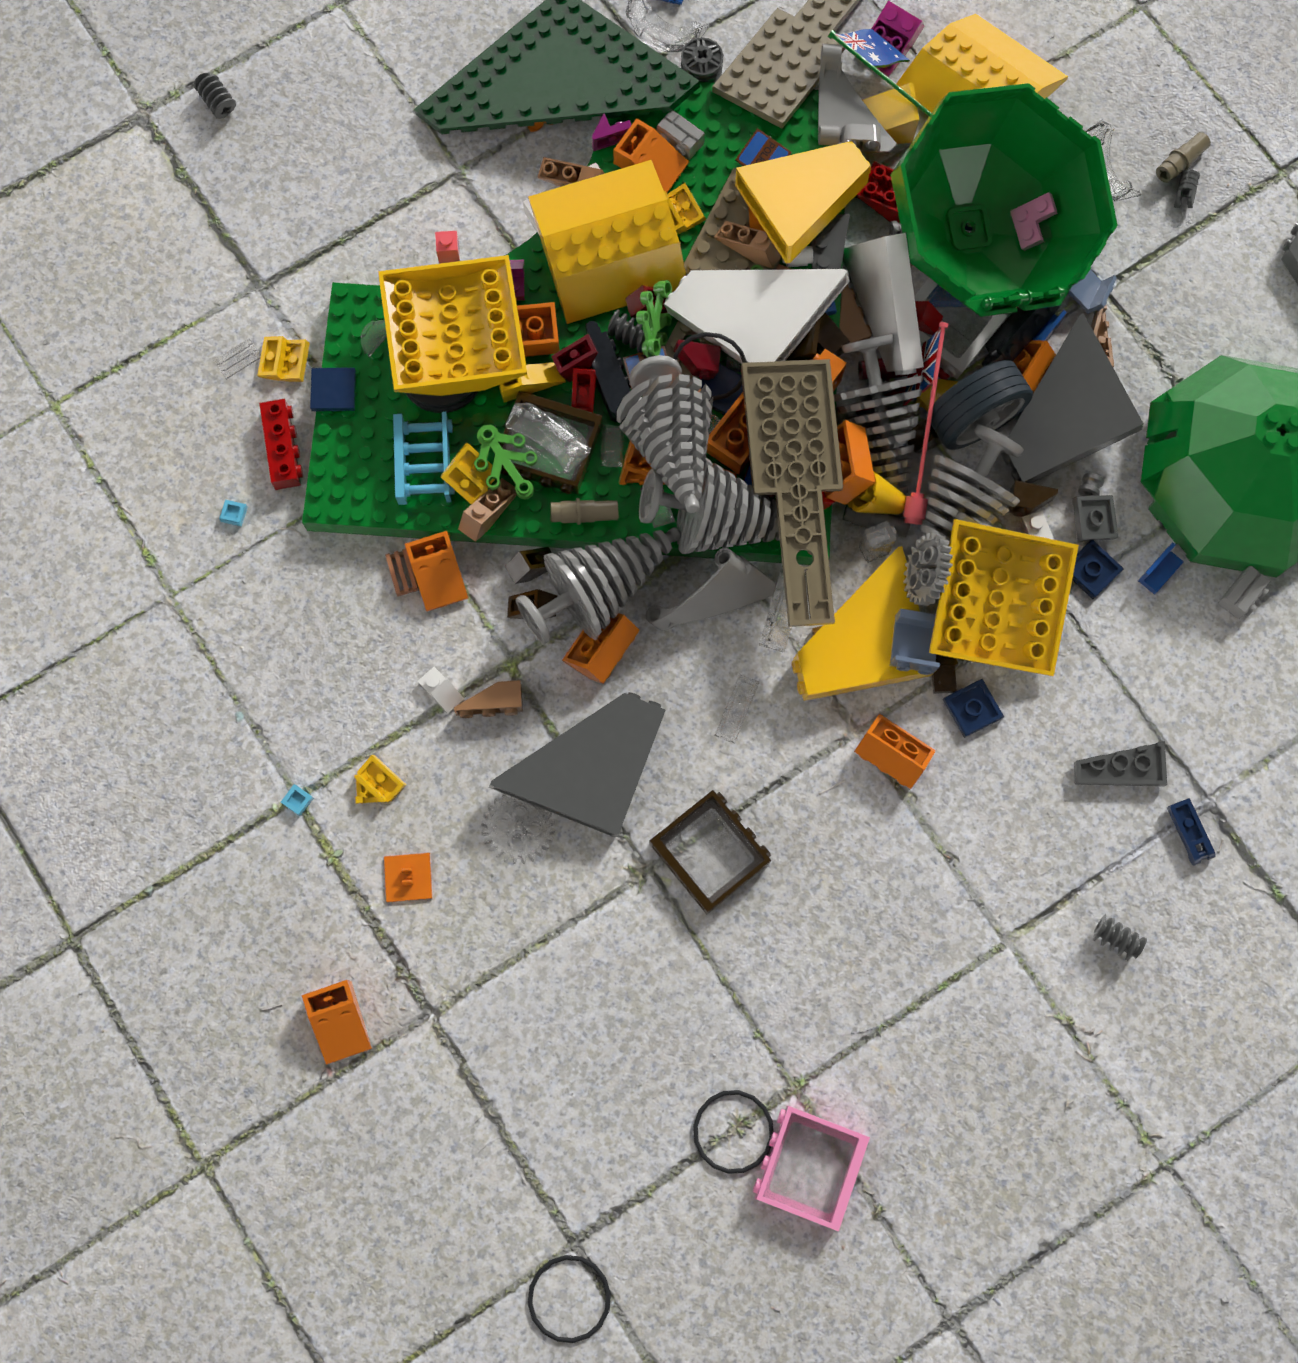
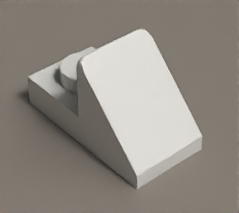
[418,667,465,714]

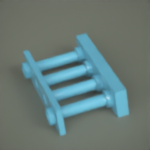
[393,412,455,505]

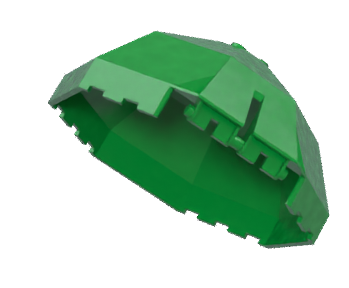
[891,83,1118,317]
[1140,355,1298,578]

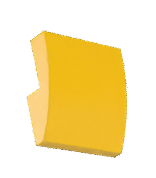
[664,183,706,234]
[257,336,310,382]
[440,443,495,505]

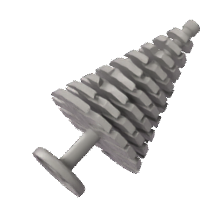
[834,334,924,494]
[617,355,713,513]
[918,425,1024,546]
[639,458,780,554]
[516,527,681,645]

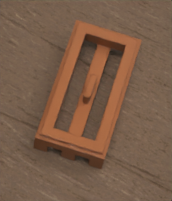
[385,549,419,597]

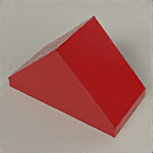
[915,301,943,336]

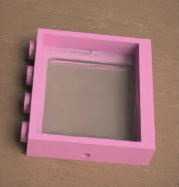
[753,1106,870,1231]

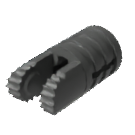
[1174,169,1200,208]

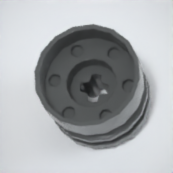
[680,37,724,83]

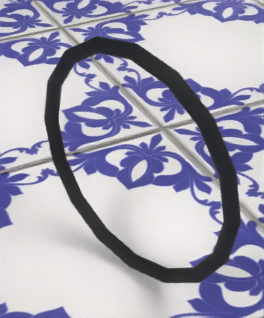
[673,332,747,401]
[693,1090,774,1174]
[528,1255,611,1343]

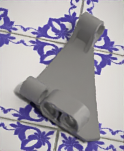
[818,44,897,154]
[646,548,776,631]

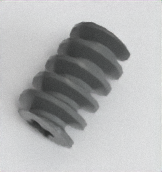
[193,73,236,119]
[607,310,645,353]
[1093,914,1147,961]

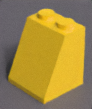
[862,83,919,144]

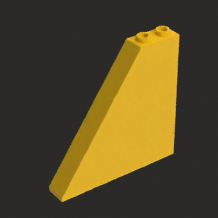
[735,141,871,264]
[791,546,933,701]

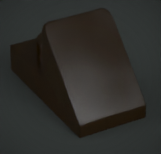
[932,655,958,694]

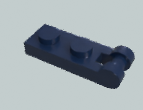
[1166,798,1216,866]

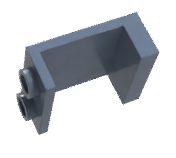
[1068,269,1117,314]
[890,609,940,675]

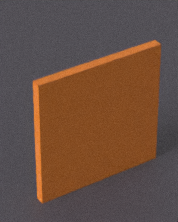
[384,853,433,902]

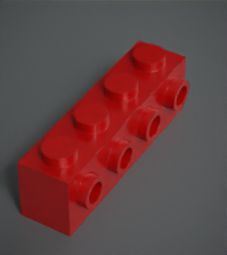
[259,398,303,490]

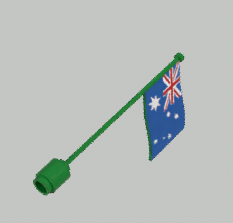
[828,29,931,116]

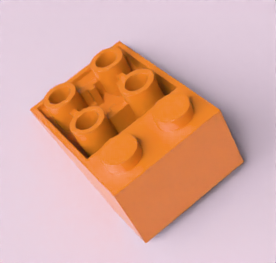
[613,118,689,193]
[405,531,469,612]
[302,980,372,1065]

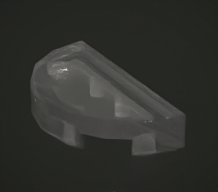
[361,319,387,357]

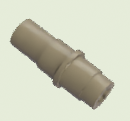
[1156,132,1211,183]
[550,498,618,525]

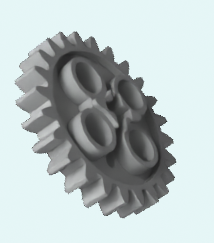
[903,533,953,606]

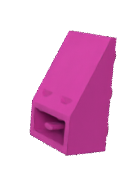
[871,0,925,77]

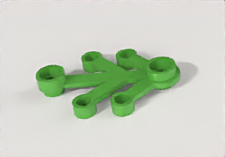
[636,280,672,358]
[474,425,538,500]

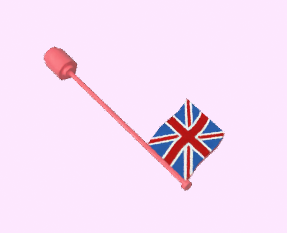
[903,322,948,525]

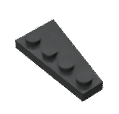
[810,214,850,269]
[1074,741,1167,787]

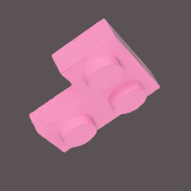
[1010,192,1058,251]

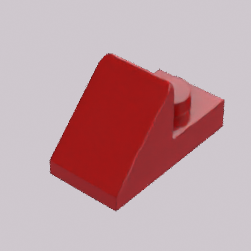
[572,368,597,413]

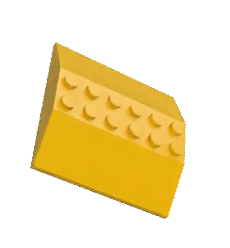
[896,14,1068,113]
[528,160,686,324]
[378,255,527,396]
[929,519,1079,676]

